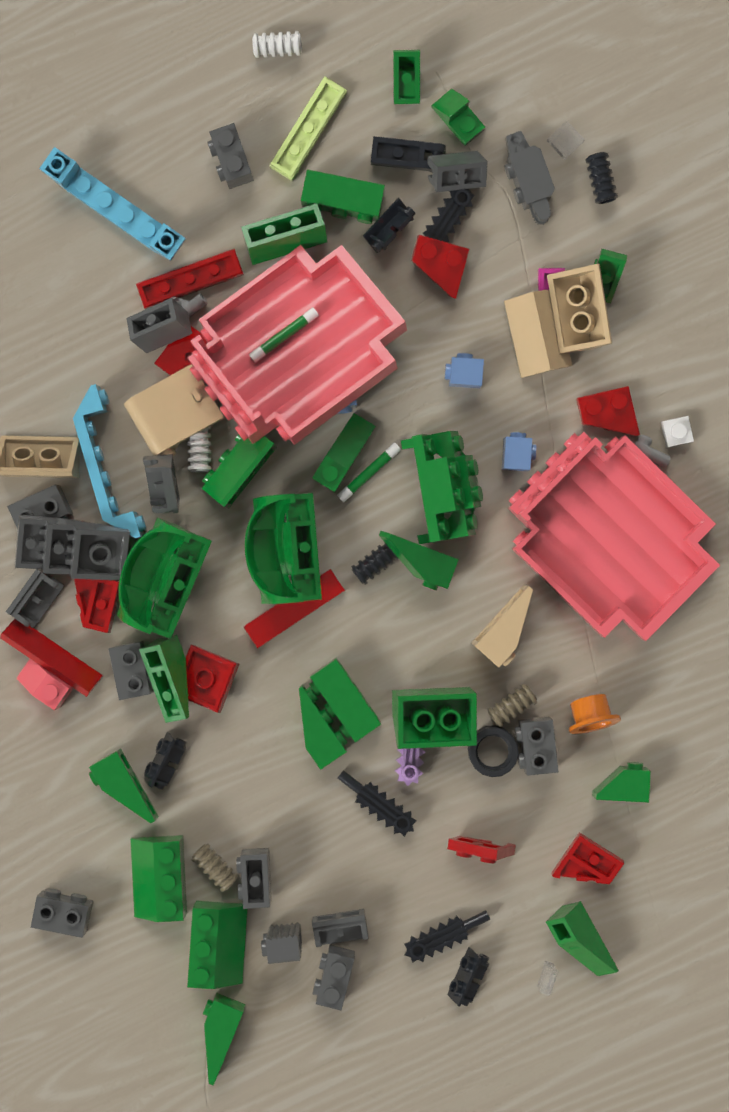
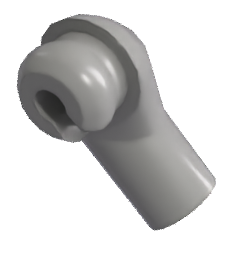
[171,293,208,317]
[635,435,670,468]

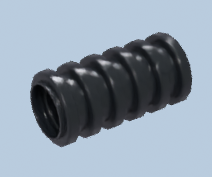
[585,152,618,204]
[351,542,399,585]

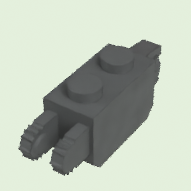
[504,131,555,225]

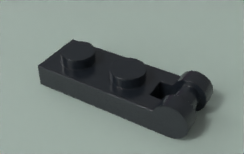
[371,136,446,173]

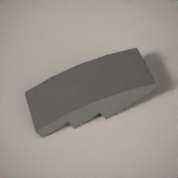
[15,515,130,580]

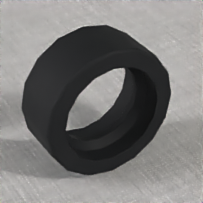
[468,725,519,777]

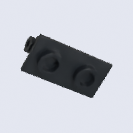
[363,197,416,253]
[144,732,186,790]
[447,947,489,1007]

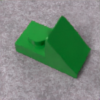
[393,50,420,104]
[431,88,485,146]
[594,248,627,304]

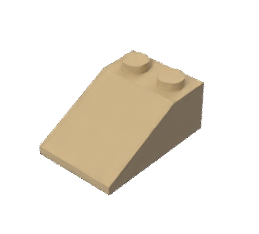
[471,585,533,668]

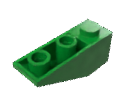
[299,684,348,770]
[546,901,619,976]

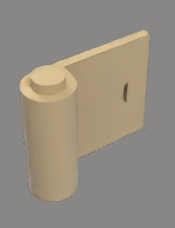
[124,364,224,456]

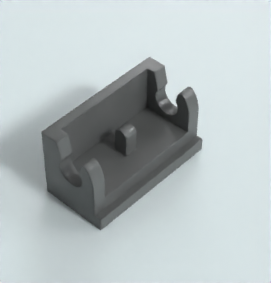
[427,151,488,193]
[143,454,180,513]
[6,569,65,628]
[312,909,369,947]

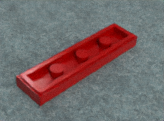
[136,249,244,309]
[243,569,345,649]
[0,619,103,697]

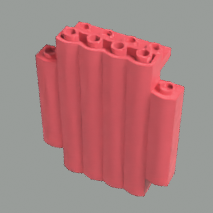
[188,245,407,445]
[508,432,720,641]

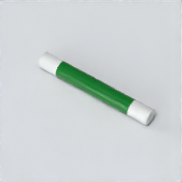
[249,307,319,363]
[337,442,401,503]

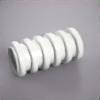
[252,31,302,58]
[187,426,211,472]

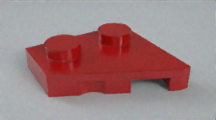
[411,235,470,299]
[576,386,640,437]
[74,579,120,633]
[552,832,624,885]
[447,836,516,864]

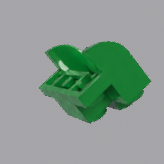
[401,431,483,544]
[245,493,322,604]
[117,517,212,639]

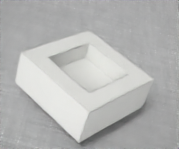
[661,416,694,448]

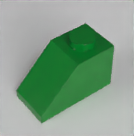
[592,762,651,803]

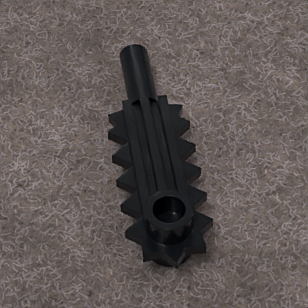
[422,189,475,242]
[337,770,417,837]
[404,910,490,963]

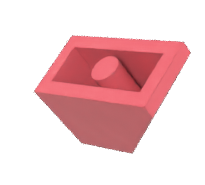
[16,659,73,710]

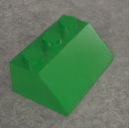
[202,434,277,509]
[392,687,477,749]
[130,835,187,922]
[187,901,248,989]

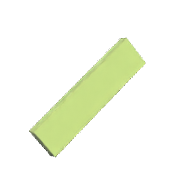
[270,76,347,181]

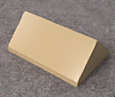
[547,264,612,354]
[504,290,572,378]
[0,436,80,478]

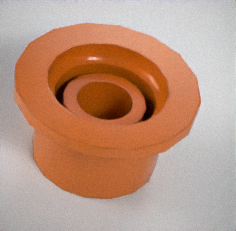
[569,694,621,734]

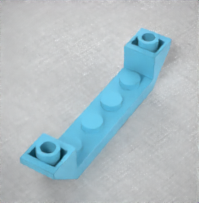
[39,147,186,261]
[73,384,146,538]

